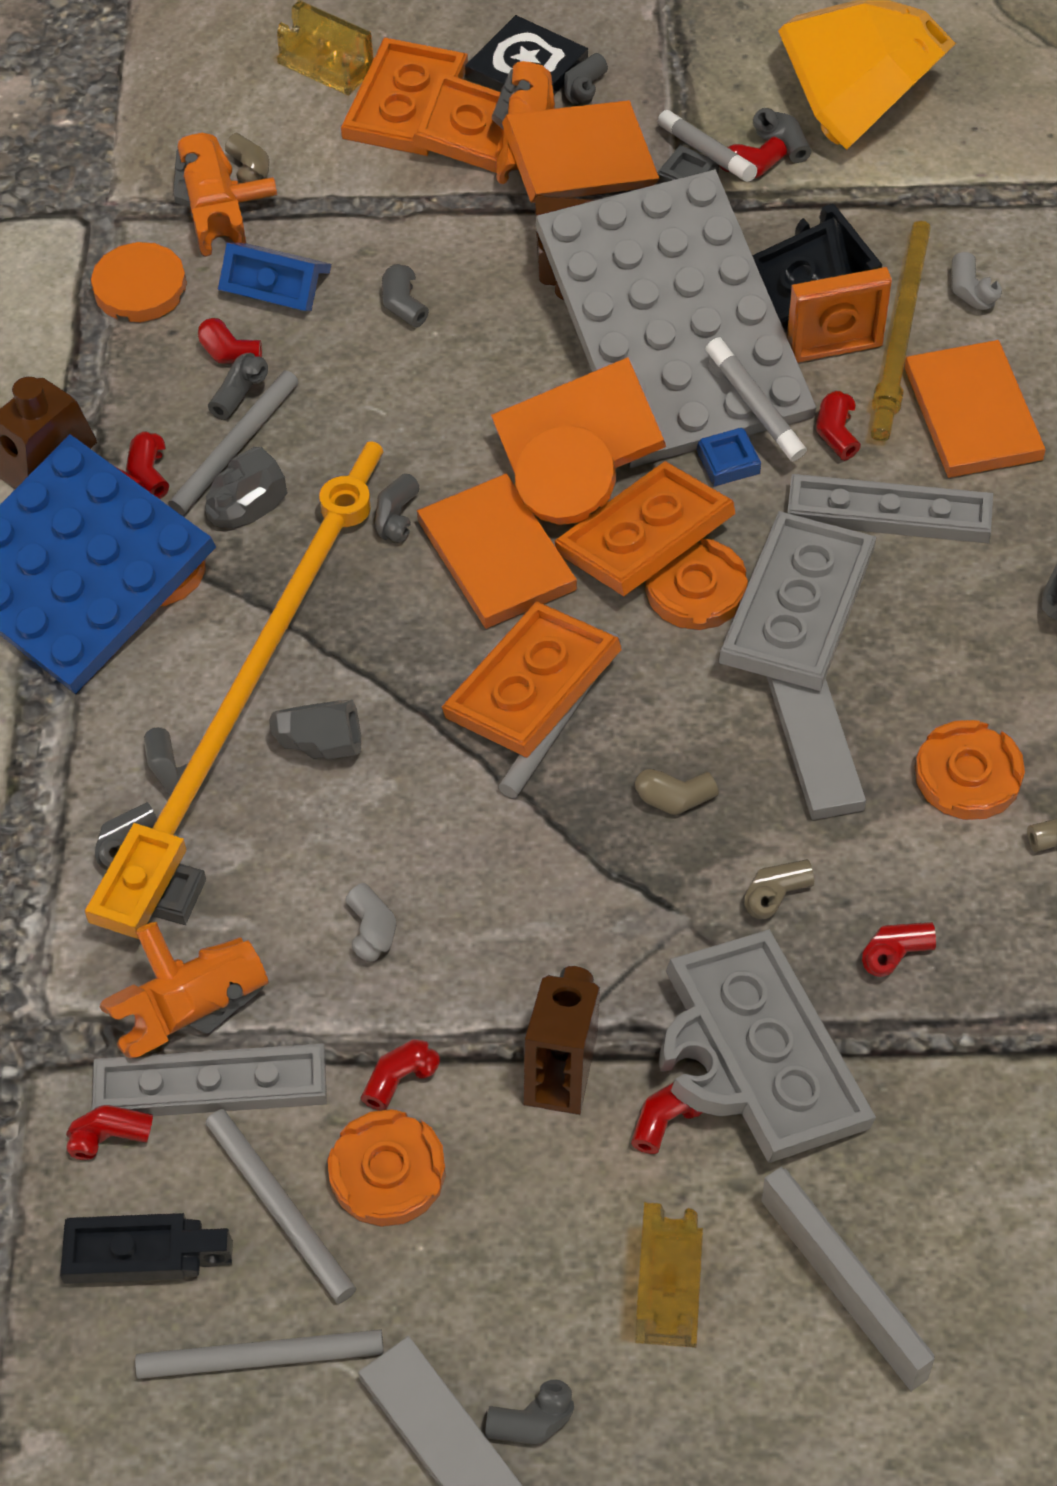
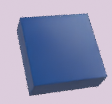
[696,427,761,487]

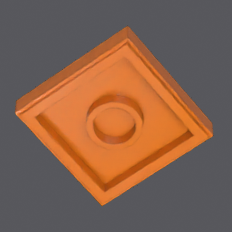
[412,71,504,173]
[787,267,892,363]

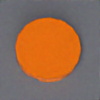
[91,242,187,322]
[515,425,616,525]
[645,538,748,630]
[915,720,1025,820]
[328,1109,446,1227]

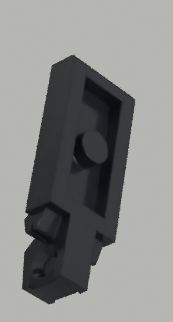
[60,1213,233,1284]

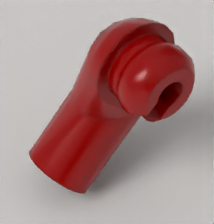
[719,137,787,178]
[198,318,262,364]
[816,391,861,461]
[126,431,170,499]
[862,922,936,977]
[361,1039,440,1111]
[631,1082,703,1154]
[66,1105,153,1160]

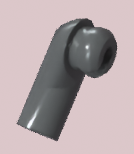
[564,53,608,106]
[753,108,812,163]
[382,264,429,328]
[208,353,268,420]
[375,473,419,543]
[144,727,188,795]
[95,802,157,870]
[485,1380,574,1444]

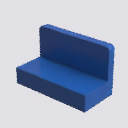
[218,243,332,311]

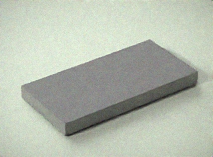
[719,511,877,691]

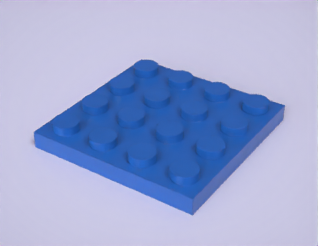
[0,434,216,694]

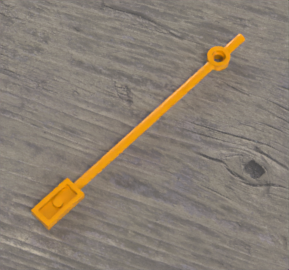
[85,441,384,939]

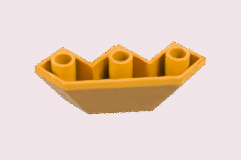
[778,0,956,150]

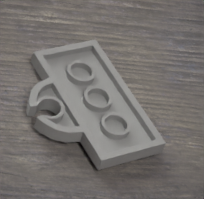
[659,929,876,1163]

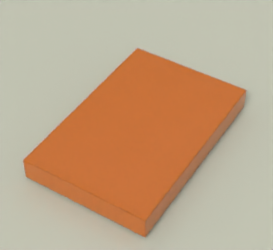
[341,37,468,156]
[502,100,659,203]
[904,340,1046,478]
[491,357,666,473]
[554,461,736,596]
[417,473,577,629]
[442,601,622,758]

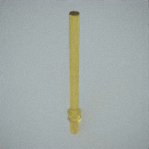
[871,220,931,442]

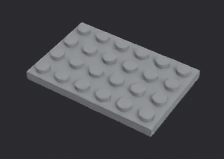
[535,169,817,468]

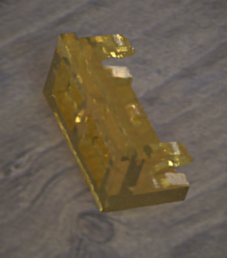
[277,0,374,96]
[635,1202,703,1348]

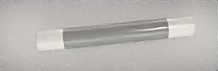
[658,110,757,182]
[705,337,807,462]

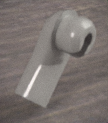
[952,252,1002,310]
[345,883,396,962]

